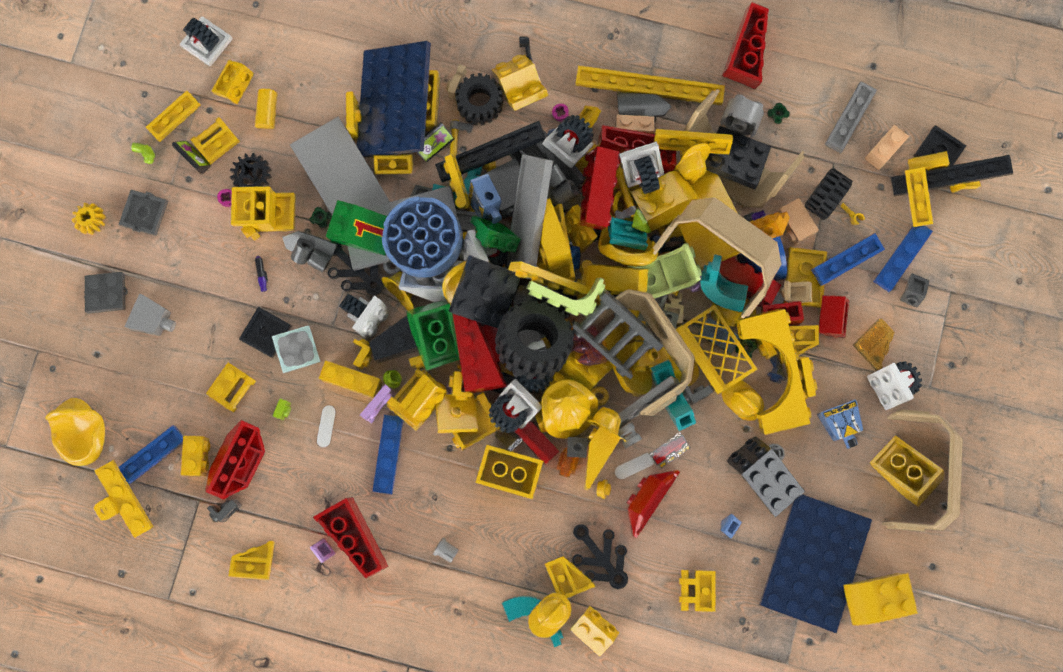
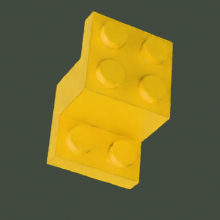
[491,55,549,111]
[231,186,296,232]
[546,340,613,391]

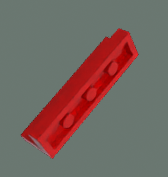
[515,421,560,465]

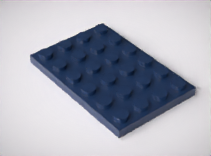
[357,41,431,158]
[759,494,872,634]

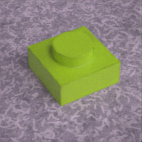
[273,398,291,421]

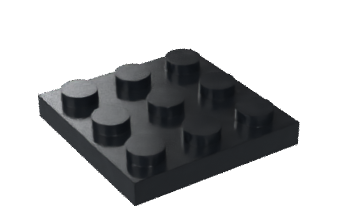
[705,125,771,190]
[449,255,521,328]

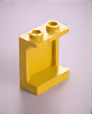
[387,368,447,431]
[452,393,501,451]

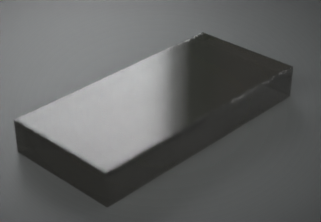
[494,429,523,452]

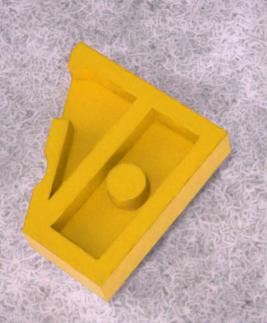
[779,325,819,364]
[228,541,275,580]
[545,556,595,598]

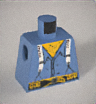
[468,174,502,223]
[817,399,863,449]

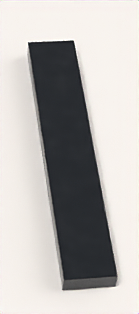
[435,121,546,183]
[891,155,1014,197]

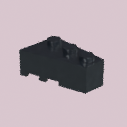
[369,315,418,363]

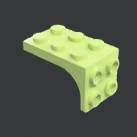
[628,243,702,299]
[526,278,605,316]

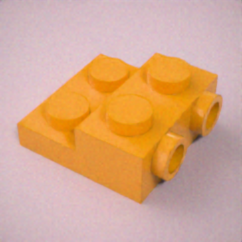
[749,211,790,239]

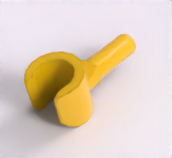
[840,203,865,225]

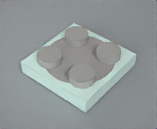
[272,325,321,373]

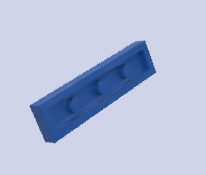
[873,225,933,292]
[811,233,885,286]
[372,415,404,494]
[118,425,183,485]

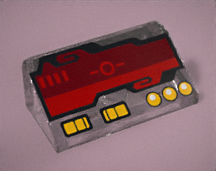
[648,431,691,470]

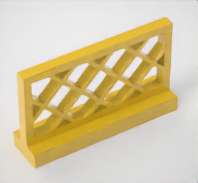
[676,305,758,395]

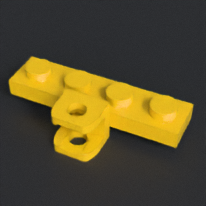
[653,129,733,160]
[94,460,154,538]

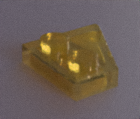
[853,318,895,371]

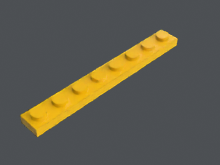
[575,66,725,106]

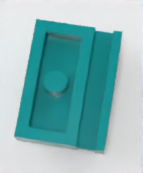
[608,217,648,251]

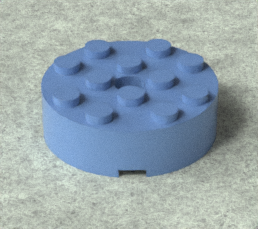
[382,196,463,278]

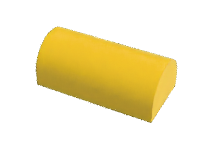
[255,88,277,129]
[907,151,949,171]
[374,155,413,174]

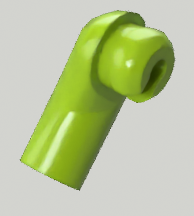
[131,143,155,164]

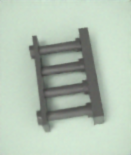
[572,289,663,379]

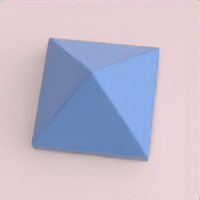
[721,514,742,539]

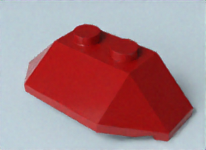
[205,420,265,500]
[626,470,680,538]

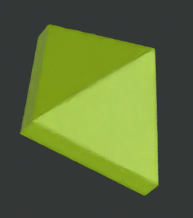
[632,209,651,233]

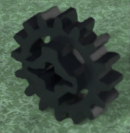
[230,153,272,187]

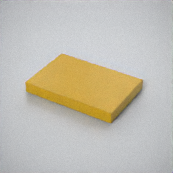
[783,247,827,308]

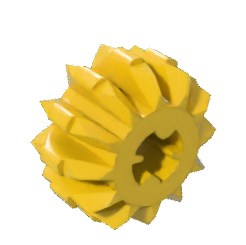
[71,203,106,235]

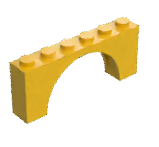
[735,309,812,435]

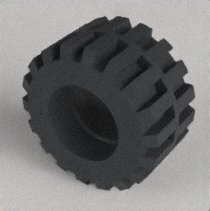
[455,73,503,125]
[805,168,853,220]

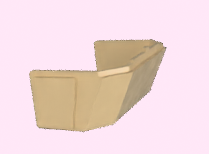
[683,89,805,208]
[653,197,781,318]
[580,289,695,416]
[882,409,963,532]

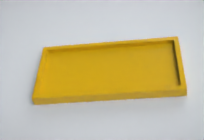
[678,170,740,270]

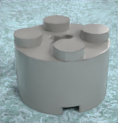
[720,94,764,137]

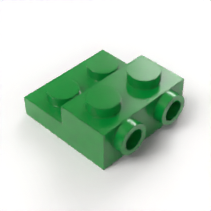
[470,215,521,253]

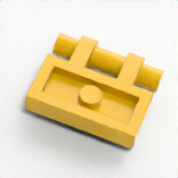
[679,570,716,612]

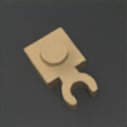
[446,64,467,100]
[664,293,684,326]

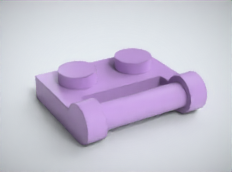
[360,385,396,424]

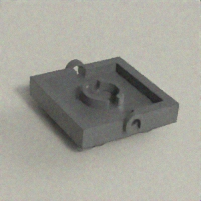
[119,190,168,236]
[84,272,128,314]

